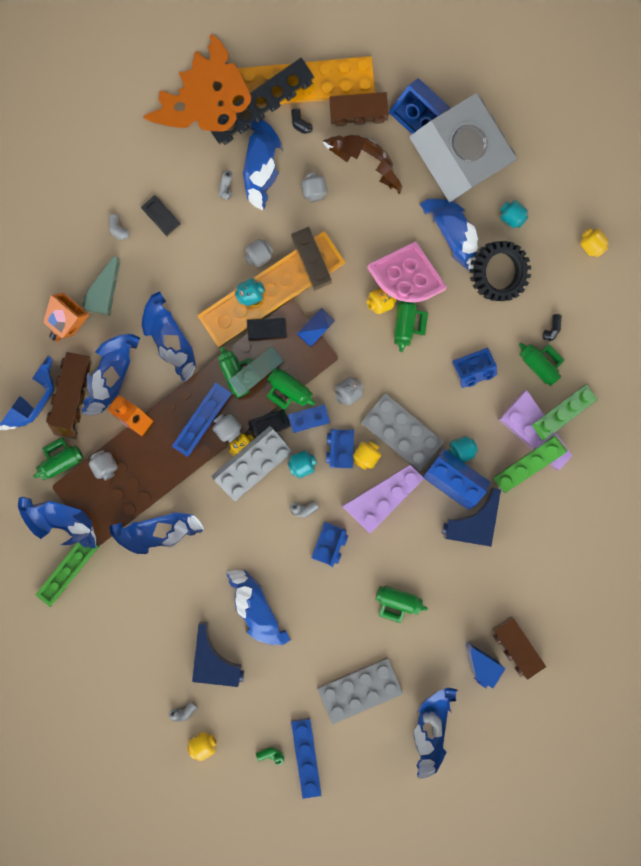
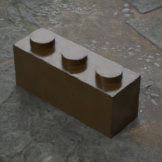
[291,227,332,291]

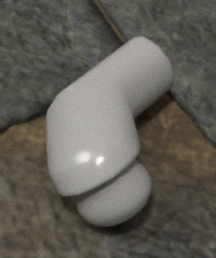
[218,170,233,200]
[109,215,129,240]
[290,501,319,518]
[169,701,198,722]
[423,711,442,737]

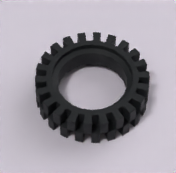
[470,241,531,301]

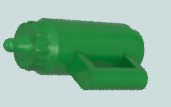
[394,301,428,352]
[519,343,565,386]
[218,347,253,398]
[267,368,315,410]
[33,437,83,480]
[375,585,428,623]

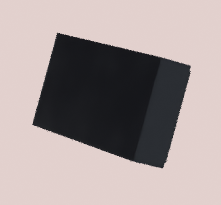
[141,195,181,237]
[247,318,287,340]
[248,409,291,438]

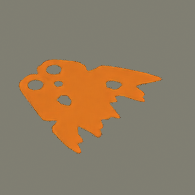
[143,35,251,131]

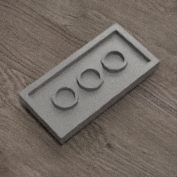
[361,393,444,472]
[211,426,293,501]
[317,658,403,724]

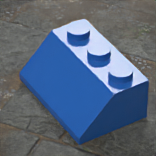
[389,78,451,134]
[422,448,491,510]

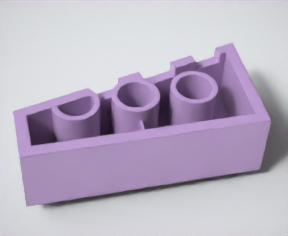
[498,390,572,470]
[342,465,424,533]

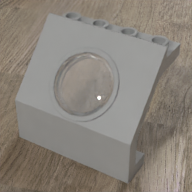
[409,93,517,203]

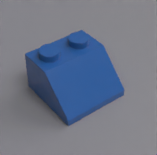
[466,642,505,688]

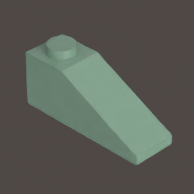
[82,256,120,316]
[228,346,284,396]

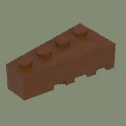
[46,352,92,439]

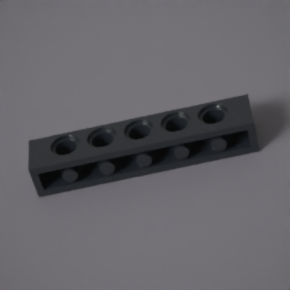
[210,57,314,145]

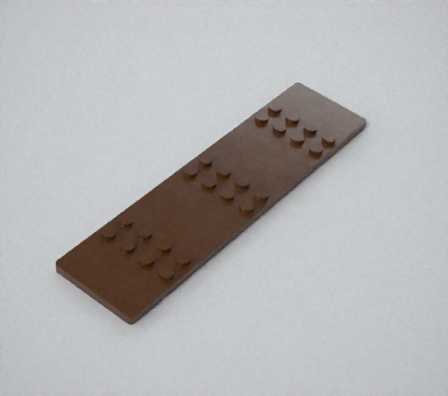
[53,300,338,546]

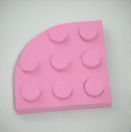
[367,241,447,302]

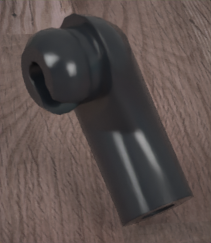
[291,109,313,134]
[542,314,562,342]

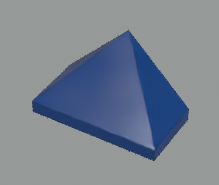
[297,308,335,347]

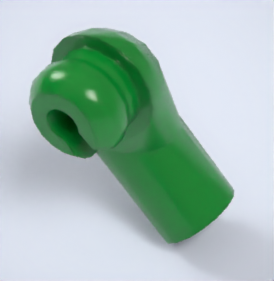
[256,747,284,765]

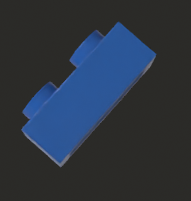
[288,404,330,433]

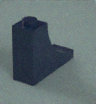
[441,488,501,547]
[192,622,244,687]

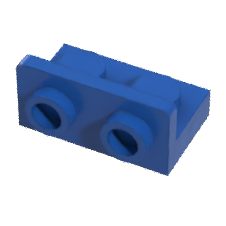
[452,348,497,388]
[326,429,354,468]
[311,522,349,567]

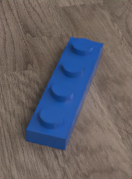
[172,382,232,457]
[291,718,322,799]

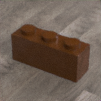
[329,92,389,126]
[492,616,546,680]

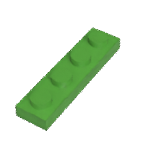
[532,384,598,441]
[493,435,567,493]
[35,542,100,607]

